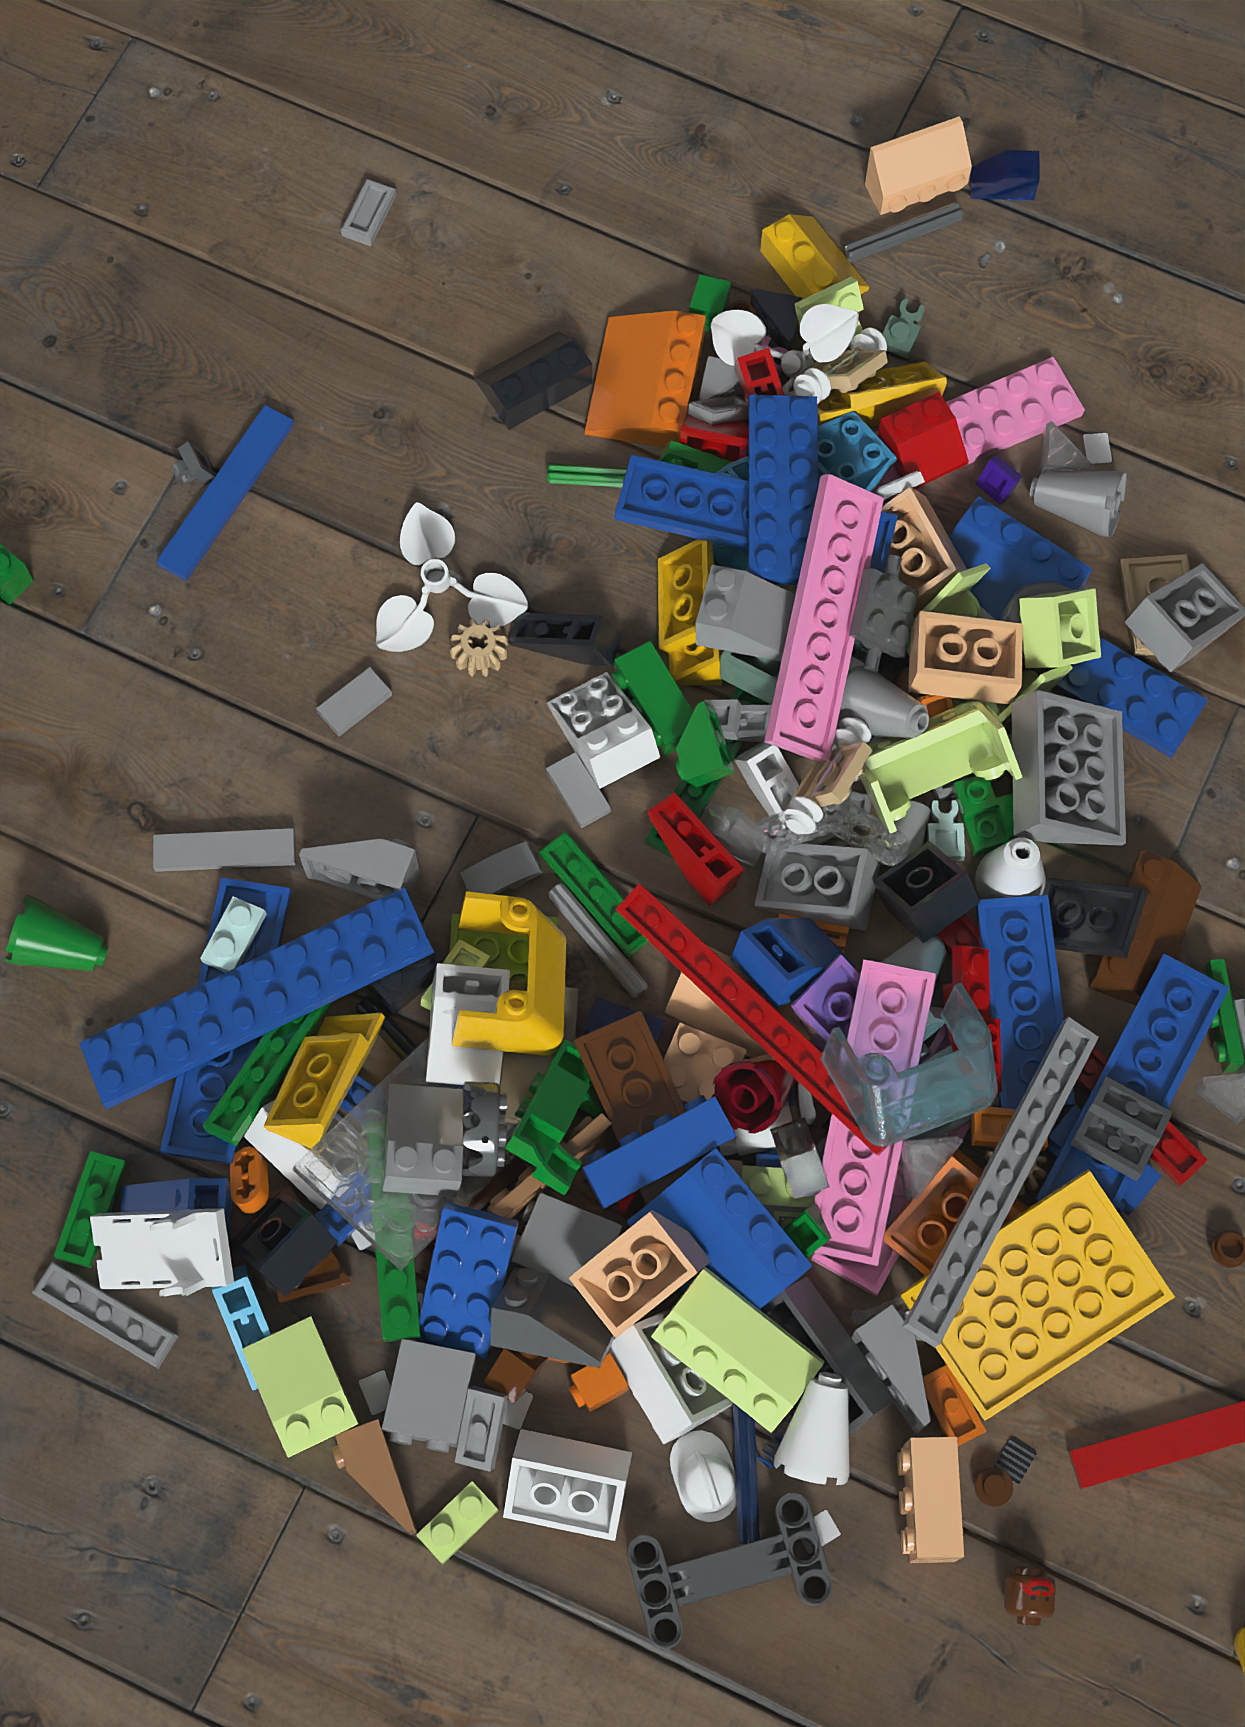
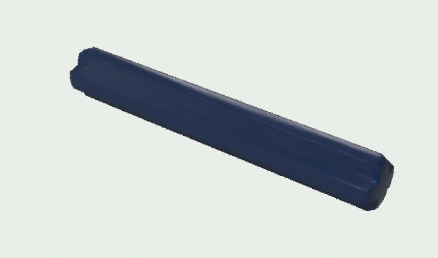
[733,1403,760,1544]

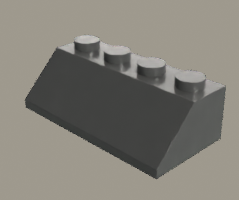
[760,1277,896,1436]

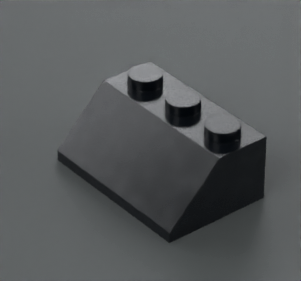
[474,331,593,430]

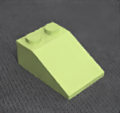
[242,1316,358,1458]

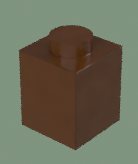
[484,1348,548,1404]

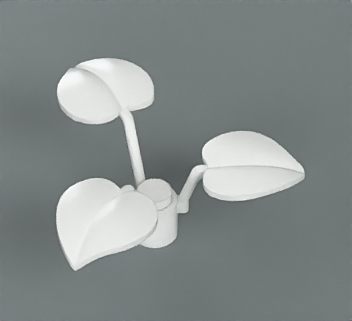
[711,304,859,396]
[376,502,528,652]

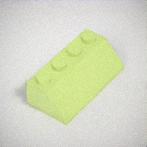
[651,1267,825,1433]

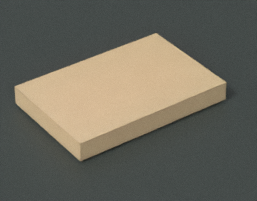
[1119,554,1190,657]

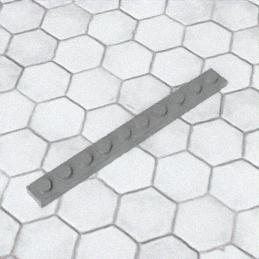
[902,1017,1099,1347]

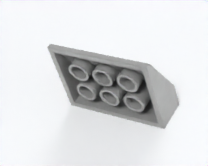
[1011,690,1126,846]

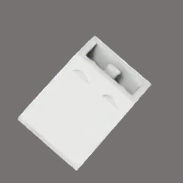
[547,672,660,789]
[426,963,510,1086]

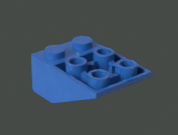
[730,918,856,1009]
[120,1178,232,1249]

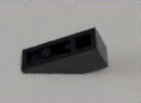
[508,613,622,666]

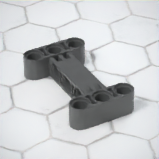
[627,1493,833,1650]

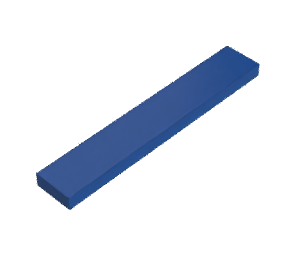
[156,405,294,581]

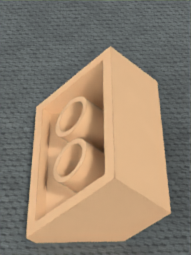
[865,116,972,215]
[569,1210,711,1338]

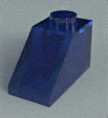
[970,150,1040,201]

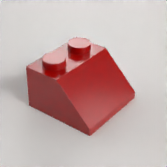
[877,392,969,489]
[680,415,748,462]

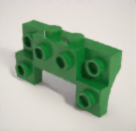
[952,776,1036,857]
[505,1039,605,1195]

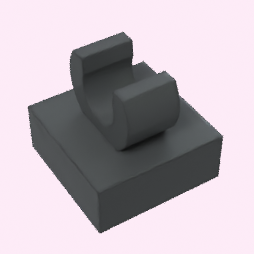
[171,441,216,485]

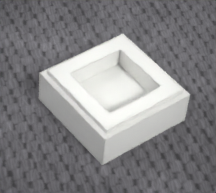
[876,471,925,500]

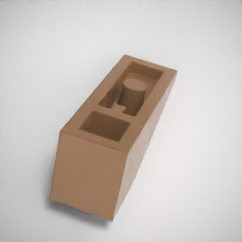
[332,1419,418,1535]

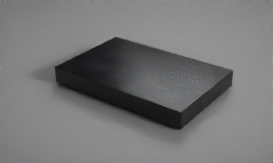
[1042,878,1148,959]

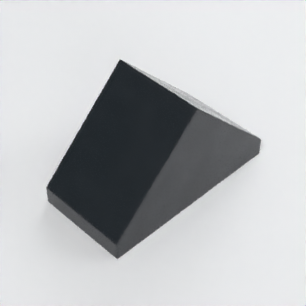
[750,289,802,351]

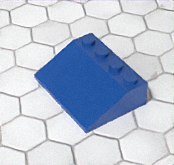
[949,496,1092,621]
[626,1148,812,1309]

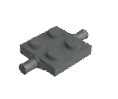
[849,555,919,672]

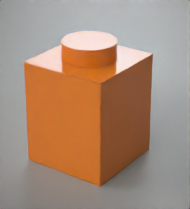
[568,1353,629,1413]

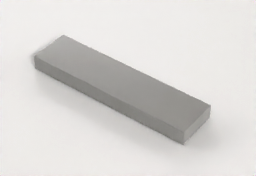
[153,828,295,872]
[32,1261,178,1369]

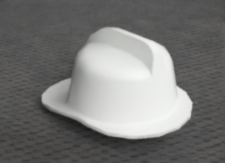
[669,1430,737,1522]

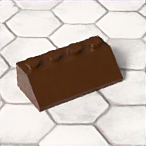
[1089,850,1202,1006]

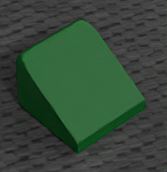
[783,1204,832,1258]

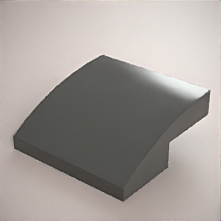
[1070,1076,1173,1181]

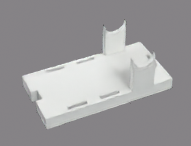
[90,1208,234,1297]

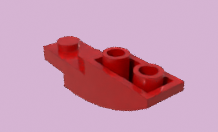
[943,945,1002,1092]

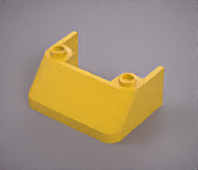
[452,891,566,1055]

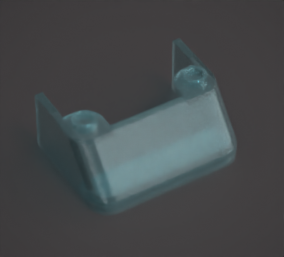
[820,983,998,1147]

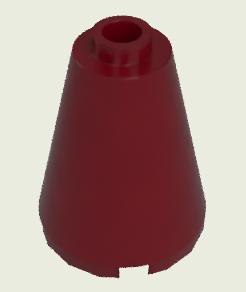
[712,1054,796,1134]

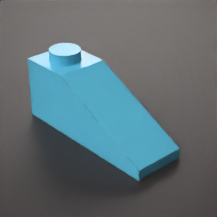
[212,1263,273,1390]

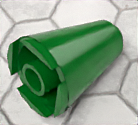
[4,895,109,971]

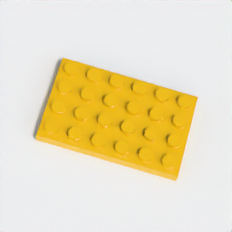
[900,1169,1175,1421]

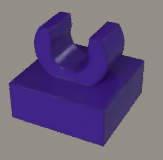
[975,456,1022,505]

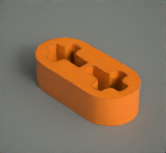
[230,1146,269,1214]

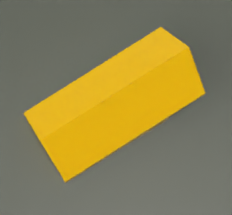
[817,361,947,428]
[658,539,723,686]
[263,1013,385,1151]

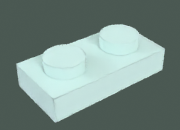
[200,896,267,973]

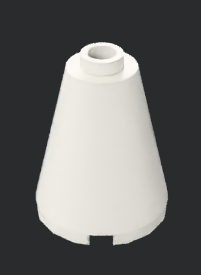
[975,837,1046,899]
[774,1372,850,1485]

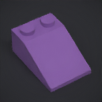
[791,954,860,1070]

